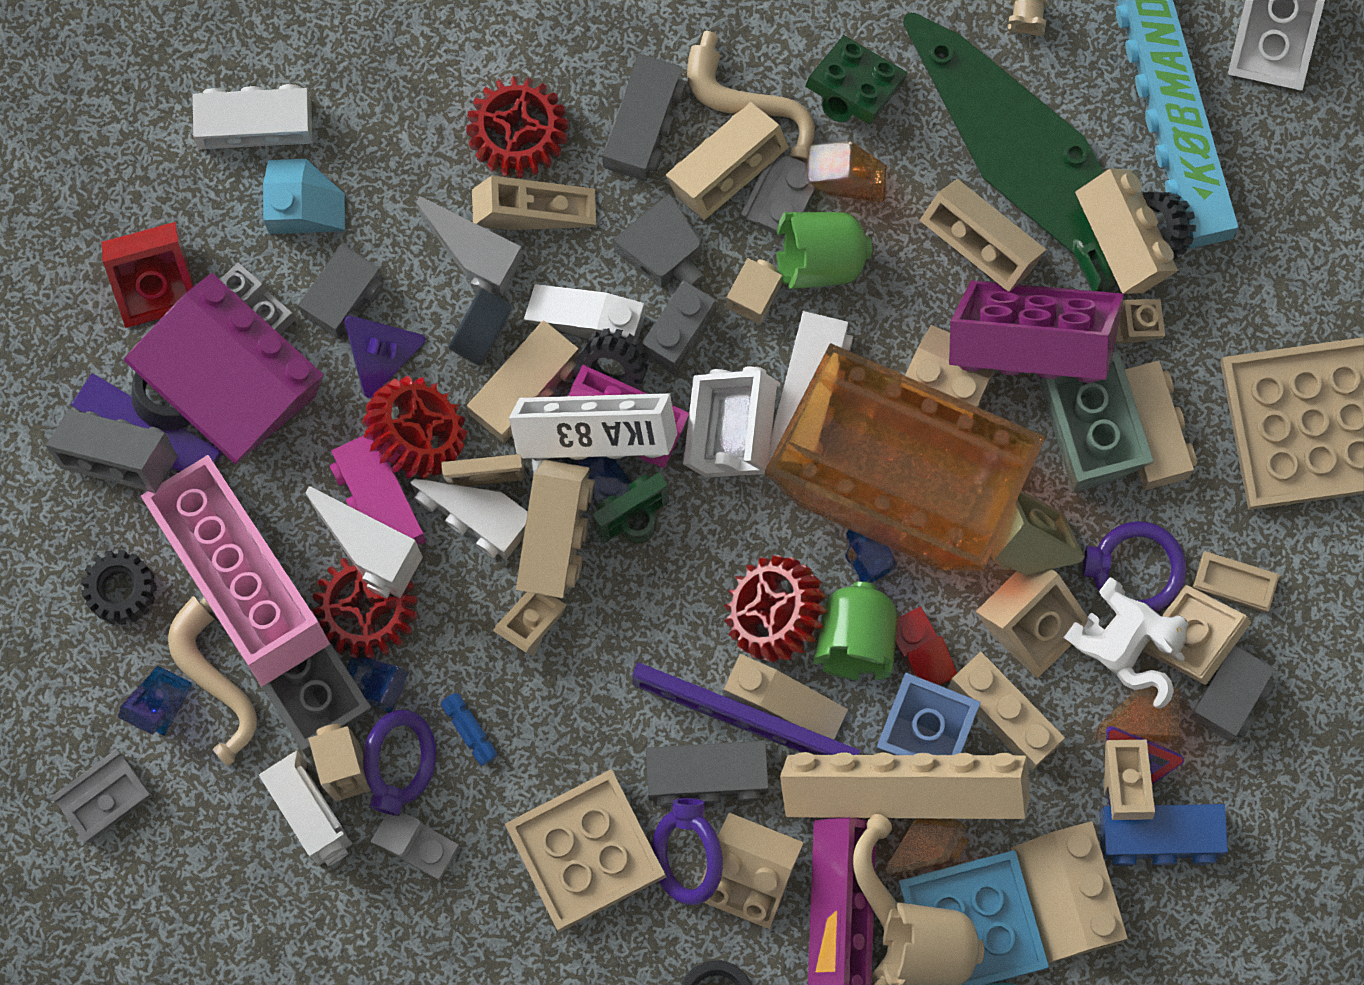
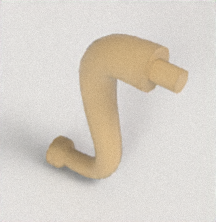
[687,31,815,164]
[168,596,257,767]
[853,814,898,985]

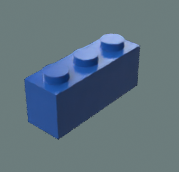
[1100,804,1228,866]

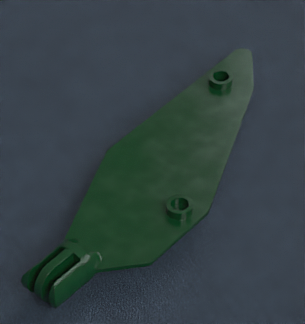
[903,13,1118,292]

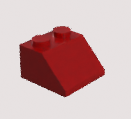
[101,222,194,328]

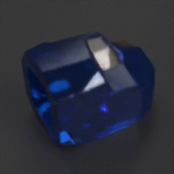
[845,516,897,583]

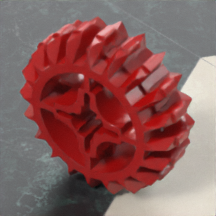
[466,75,569,179]
[362,376,468,480]
[723,555,827,662]
[311,558,418,659]

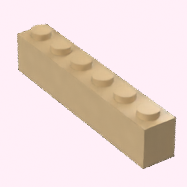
[780,752,1030,819]

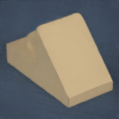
[494,592,567,656]
[1104,740,1155,820]

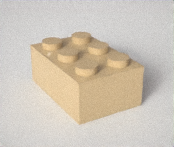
[516,460,595,598]

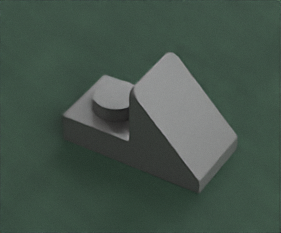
[371,812,460,881]

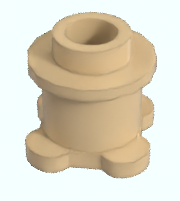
[1008,0,1049,36]

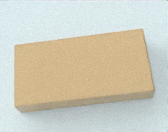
[1192,551,1280,613]

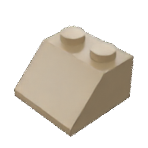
[900,325,995,425]
[976,570,1088,678]

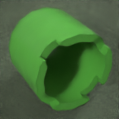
[776,212,872,289]
[813,582,898,681]

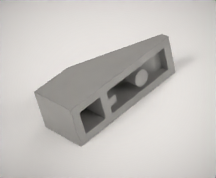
[416,196,523,297]

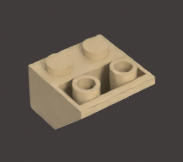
[700,813,803,929]

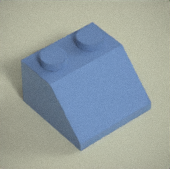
[875,673,980,755]

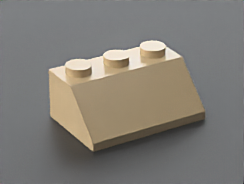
[1011,821,1128,964]

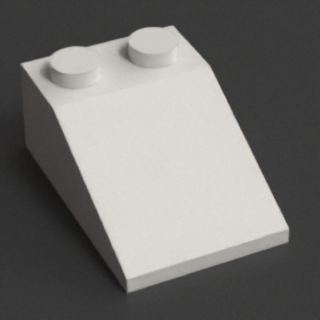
[1228,0,1325,90]
[306,486,423,598]

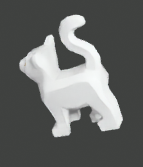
[1064,577,1188,709]

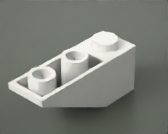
[411,478,528,560]

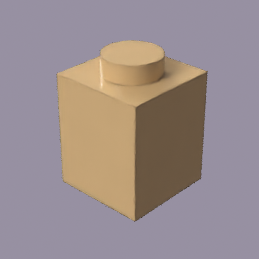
[726,258,782,325]

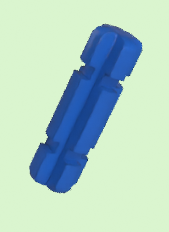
[441,692,497,766]

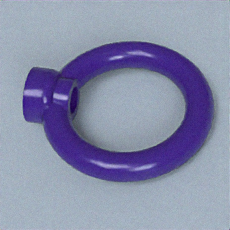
[1082,521,1186,612]
[363,710,437,816]
[651,798,723,905]

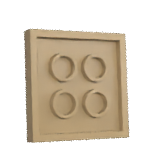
[505,769,666,932]

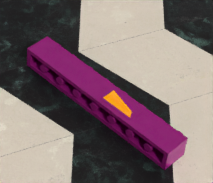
[808,817,876,985]

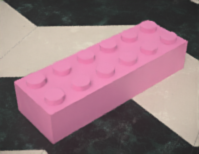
[141,455,330,687]

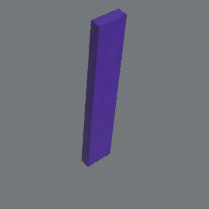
[632,662,860,755]

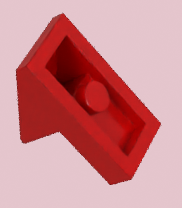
[895,606,957,686]

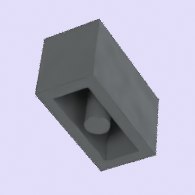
[297,243,384,340]
[642,280,716,375]
[1189,645,1275,742]

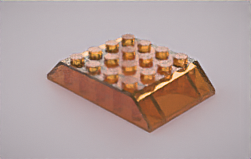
[765,343,1046,571]

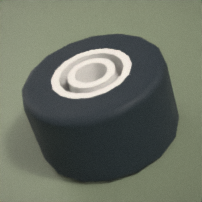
[448,289,513,366]

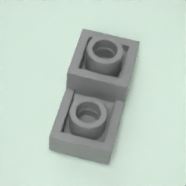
[220,263,296,335]

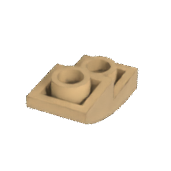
[1115,299,1165,344]

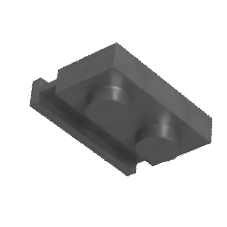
[741,154,823,238]
[51,749,153,844]

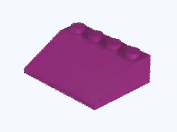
[124,273,324,464]
[949,280,1124,383]

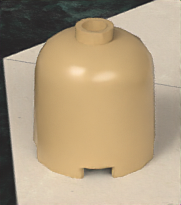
[883,903,984,985]

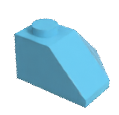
[263,159,345,234]

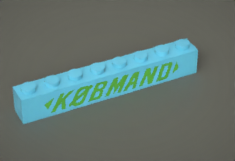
[1116,0,1238,249]

